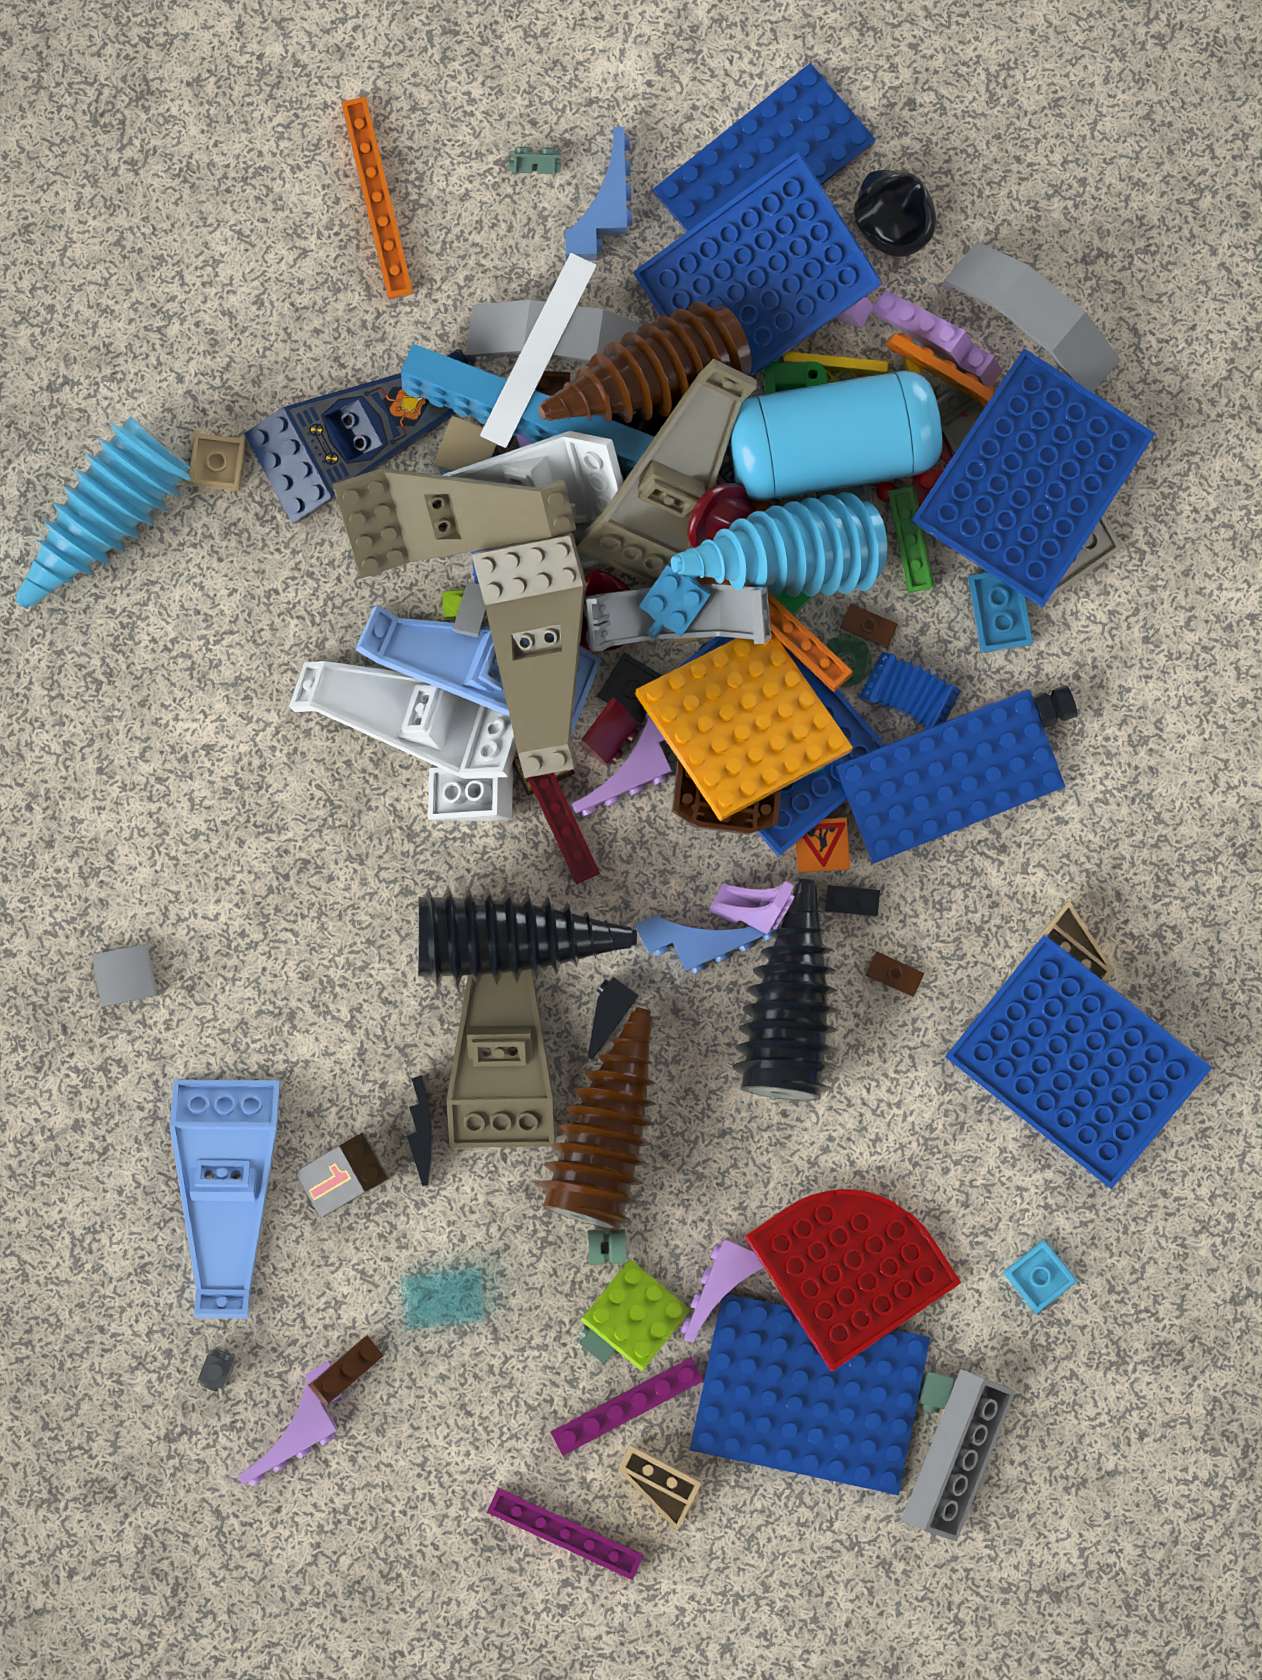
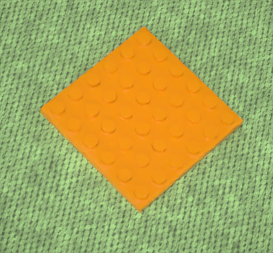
[635,633,853,821]

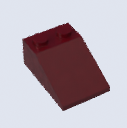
[581,697,639,768]

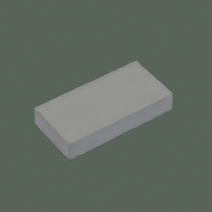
[453,582,486,638]

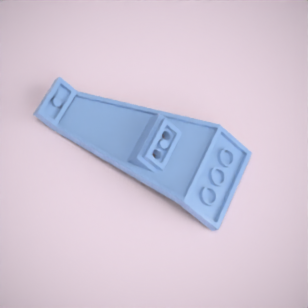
[355,605,601,736]
[170,1080,280,1319]

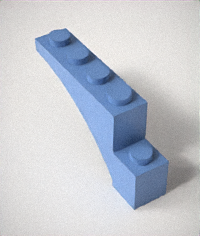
[565,127,632,261]
[636,914,781,974]

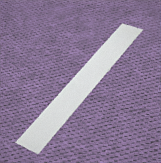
[480,253,596,448]

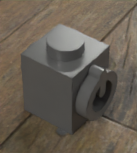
[198,1349,236,1392]

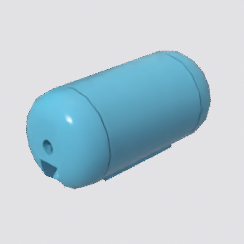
[728,371,942,501]

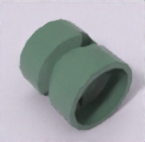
[588,1229,627,1265]

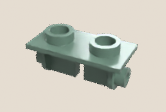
[509,146,561,175]

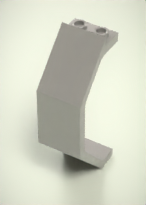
[942,242,1121,392]
[465,299,643,362]
[584,583,771,652]

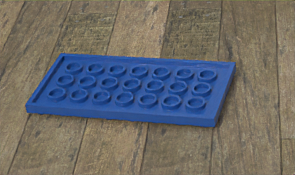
[652,62,876,232]
[835,689,1066,864]

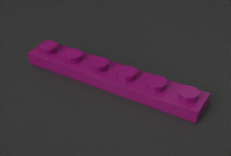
[550,1357,704,1456]
[487,1487,644,1580]

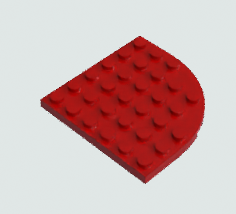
[744,1189,961,1371]

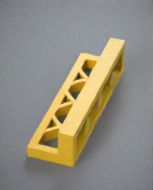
[783,351,888,383]

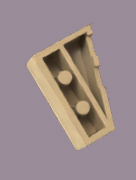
[1034,900,1115,982]
[618,1443,702,1531]

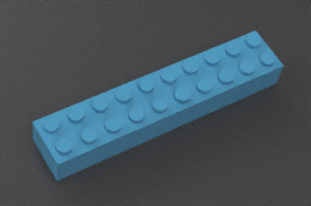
[401,344,655,479]

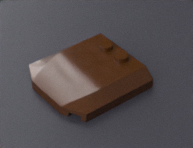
[672,759,781,835]

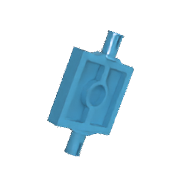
[639,563,712,638]

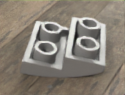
[92,944,157,1007]

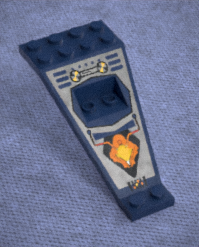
[244,349,469,524]

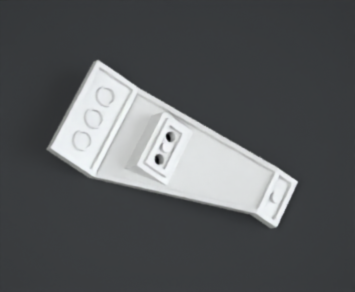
[433,431,623,528]
[289,661,517,779]

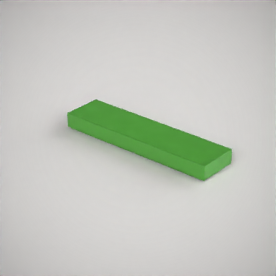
[888,486,935,593]

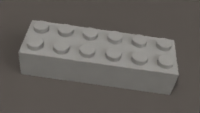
[902,1369,1016,1542]

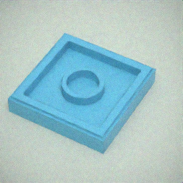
[1002,1239,1077,1314]

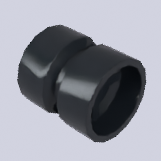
[1032,685,1078,728]

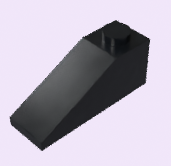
[588,977,639,1060]

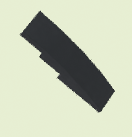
[407,1075,433,1186]

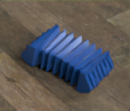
[859,652,961,730]

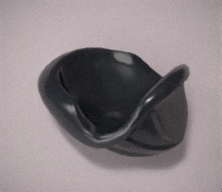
[853,170,936,257]

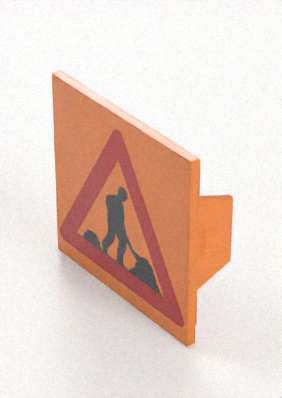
[796,818,850,873]

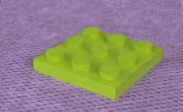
[580,1259,691,1371]

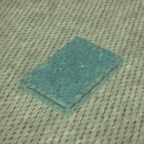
[400,1268,485,1330]

